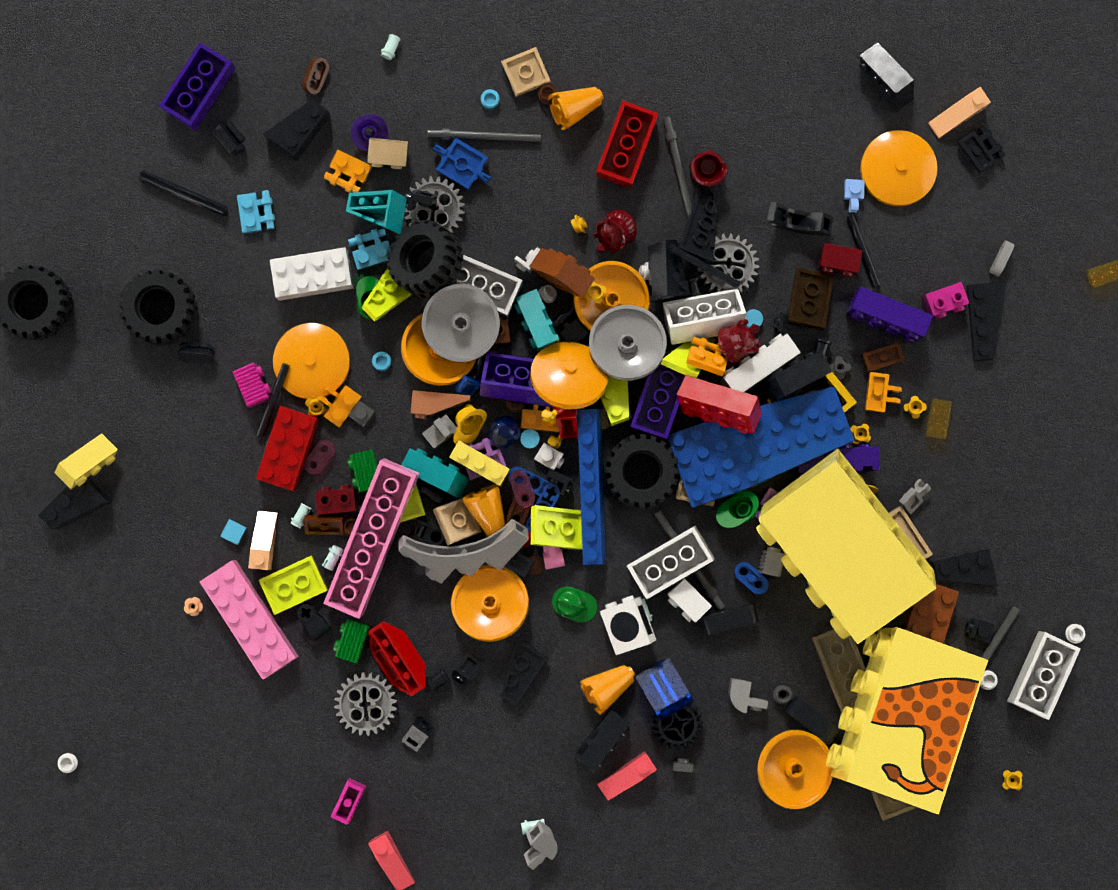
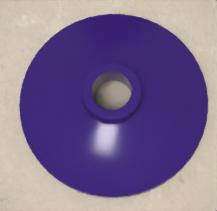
[350,114,389,151]

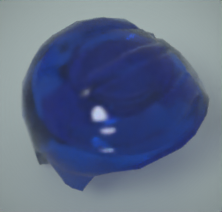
[488,415,521,448]

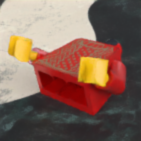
[541,407,579,449]

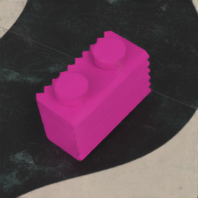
[232,363,272,408]
[331,778,366,824]

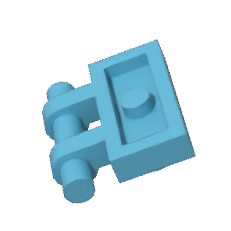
[237,190,275,234]
[348,228,391,271]

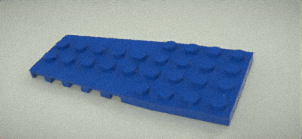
[668,387,854,508]

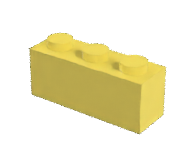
[55,433,118,489]
[449,441,510,487]

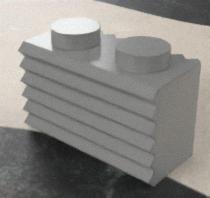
[757,547,785,577]

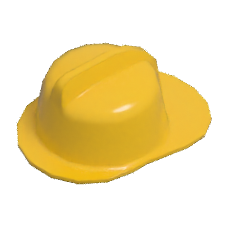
[453,404,487,445]

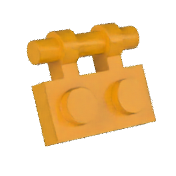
[324,150,372,193]
[686,337,728,377]

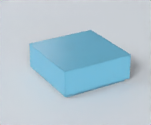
[220,519,247,545]

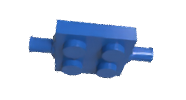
[433,138,492,191]

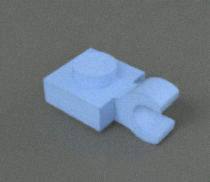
[844,179,865,213]

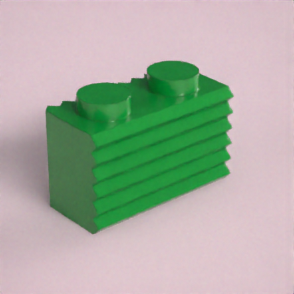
[348,449,378,493]
[333,619,371,664]

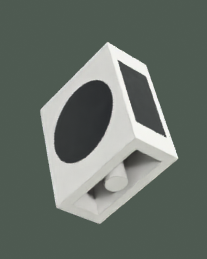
[600,595,656,655]

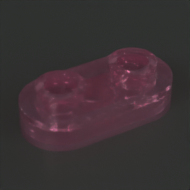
[304,440,335,475]
[509,470,535,508]

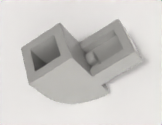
[422,415,457,450]
[728,678,768,713]
[524,820,558,870]

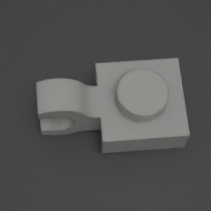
[899,479,931,514]

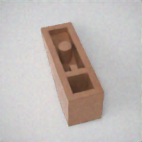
[411,390,471,419]

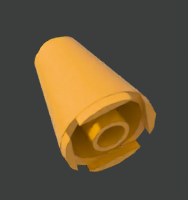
[549,87,603,130]
[463,484,505,537]
[580,665,635,714]

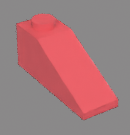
[597,751,657,800]
[368,831,415,890]

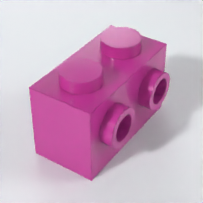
[922,282,969,320]

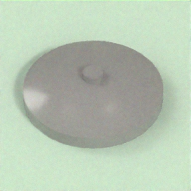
[422,284,500,362]
[589,305,667,381]

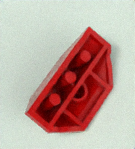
[368,622,425,697]

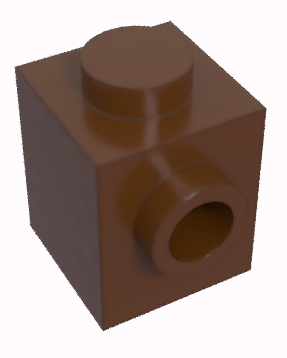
[492,317,511,347]

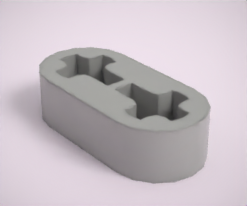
[989,240,1015,277]

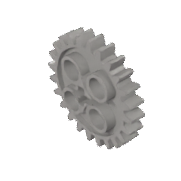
[405,176,465,233]
[697,233,759,293]
[334,672,398,736]

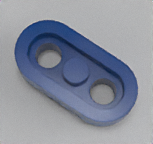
[734,562,769,594]

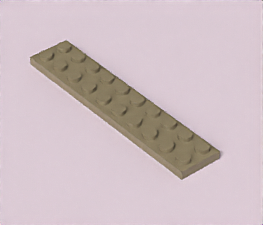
[811,629,918,821]

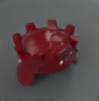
[689,150,728,187]
[593,210,637,253]
[718,319,760,363]

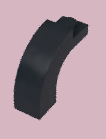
[767,202,833,236]

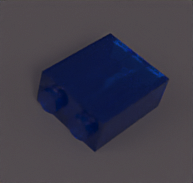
[635,658,694,721]

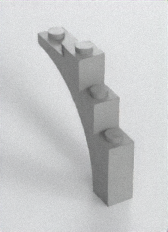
[398,519,529,584]

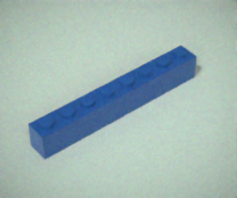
[577,409,606,565]

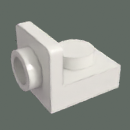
[514,247,540,273]
[534,443,565,470]

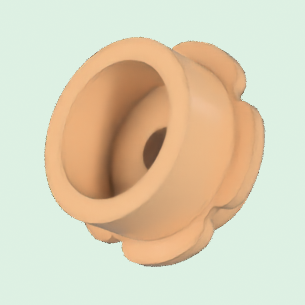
[184,597,203,616]

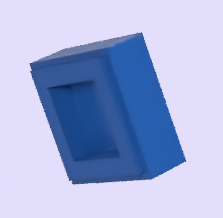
[454,375,481,396]

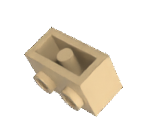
[367,138,408,169]

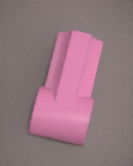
[543,546,565,570]

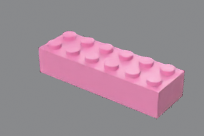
[200,560,299,679]

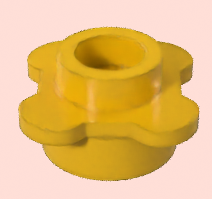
[571,215,587,234]
[584,282,606,304]
[305,396,327,416]
[904,396,927,419]
[850,424,871,444]
[1002,770,1022,790]

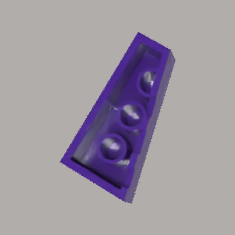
[796,444,880,474]

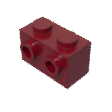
[818,243,862,278]
[315,485,358,515]

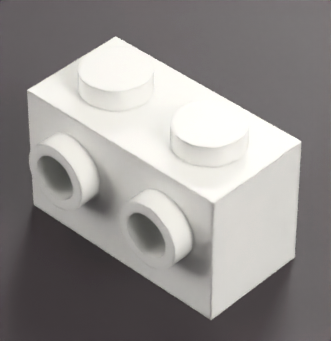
[667,578,712,623]

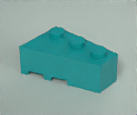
[346,190,407,234]
[514,289,559,353]
[402,448,470,499]

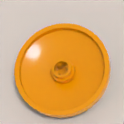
[860,130,937,207]
[574,261,650,331]
[401,314,476,386]
[273,323,350,399]
[530,342,608,409]
[451,565,529,642]
[757,730,833,809]

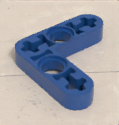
[509,466,560,532]

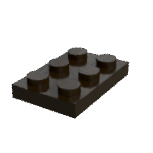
[787,267,834,331]

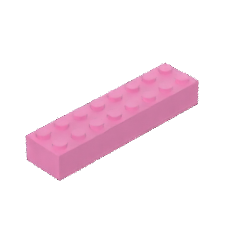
[323,458,420,618]

